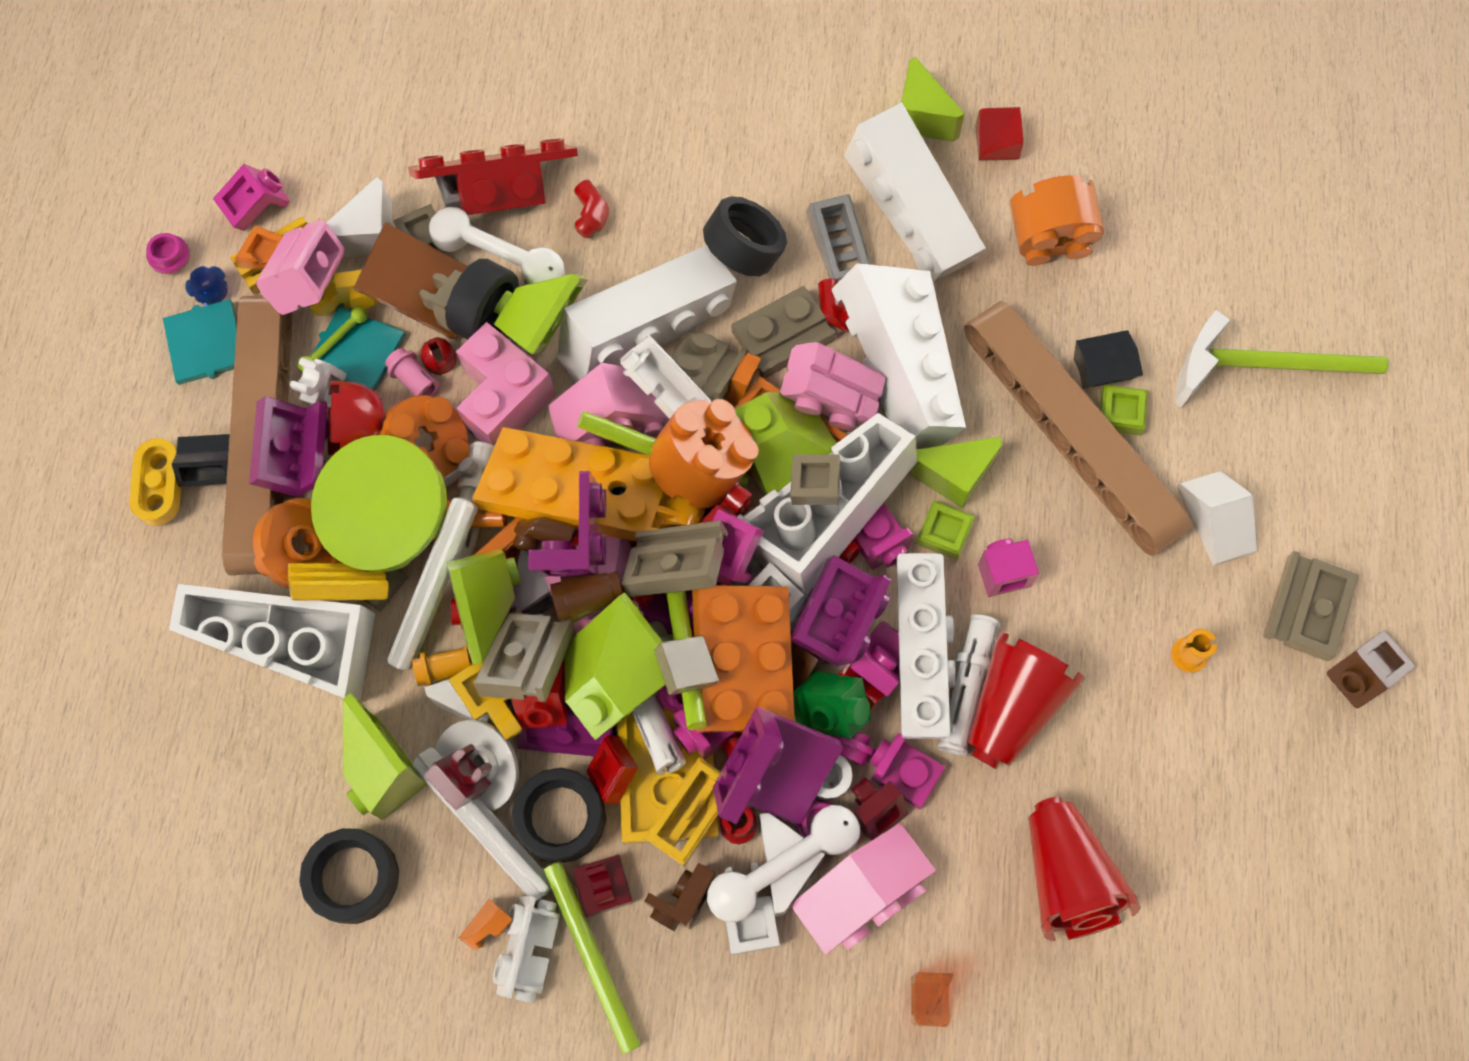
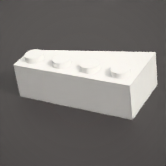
[844,102,986,283]
[557,245,737,384]
[831,263,966,449]
[737,413,917,596]
[169,584,375,701]

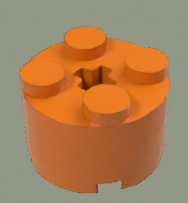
[1010,175,1104,266]
[649,399,759,508]

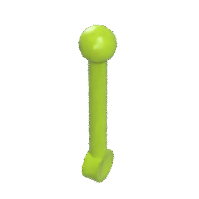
[297,307,367,373]

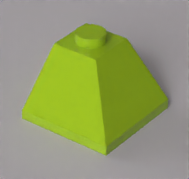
[494,274,588,355]
[735,392,837,496]
[446,549,520,665]
[564,593,666,740]
[343,693,428,820]

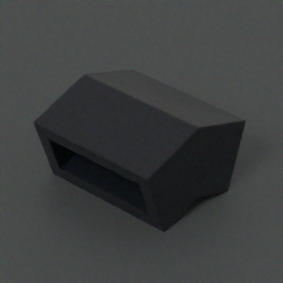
[1073,330,1143,389]
[171,434,230,487]

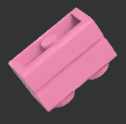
[256,219,345,315]
[780,342,886,431]

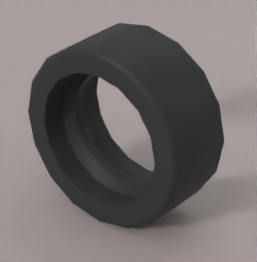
[703,196,787,277]
[445,258,519,340]
[512,768,606,863]
[299,828,399,924]

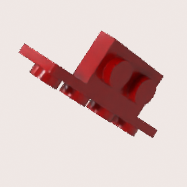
[408,138,578,215]

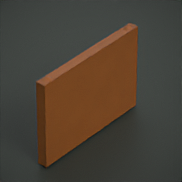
[353,222,468,340]

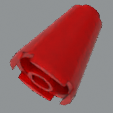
[967,632,1085,770]
[1028,797,1141,941]

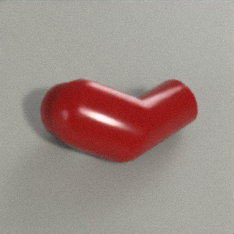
[574,179,609,238]
[818,278,850,333]

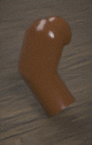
[513,517,576,552]

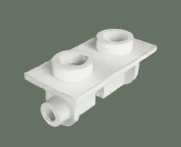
[620,335,711,419]
[493,896,560,1003]

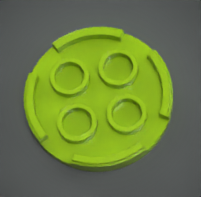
[311,435,447,573]

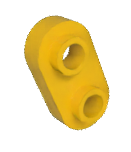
[129,438,181,526]

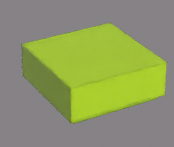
[1099,384,1148,435]
[916,500,975,560]

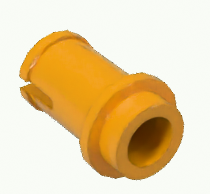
[1171,629,1218,673]
[412,646,472,686]

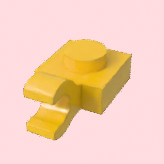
[309,269,382,316]
[449,655,522,741]

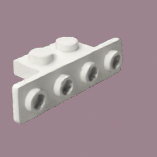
[896,553,955,739]

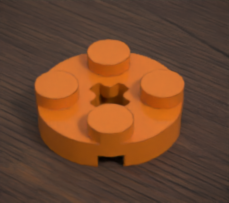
[379,395,470,478]
[253,498,342,589]

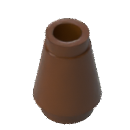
[550,571,623,623]

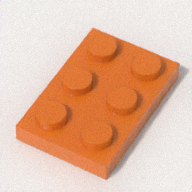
[692,585,795,733]

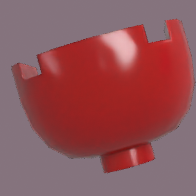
[327,381,387,458]

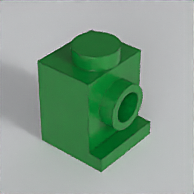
[793,672,871,739]

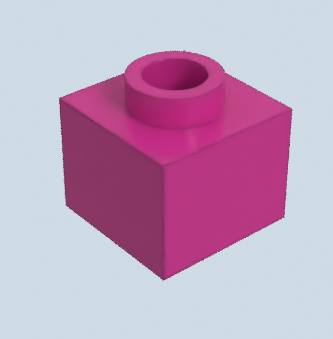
[978,538,1039,598]

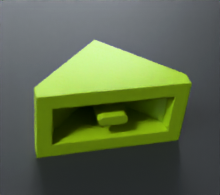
[902,57,965,141]
[909,437,1002,508]

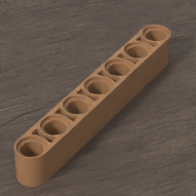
[222,295,292,576]
[964,301,1192,556]

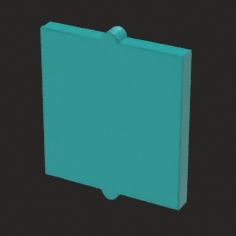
[162,299,237,385]
[312,306,406,391]

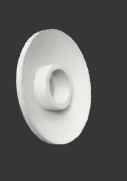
[435,719,519,811]

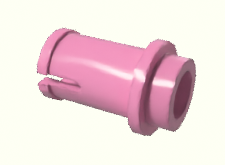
[385,348,439,397]

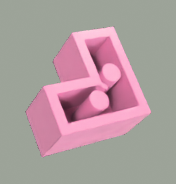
[456,322,556,446]
[548,363,669,447]
[790,823,936,955]

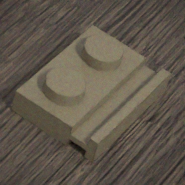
[731,286,836,379]
[671,330,748,402]
[621,521,728,597]
[1263,551,1359,661]
[474,613,575,702]

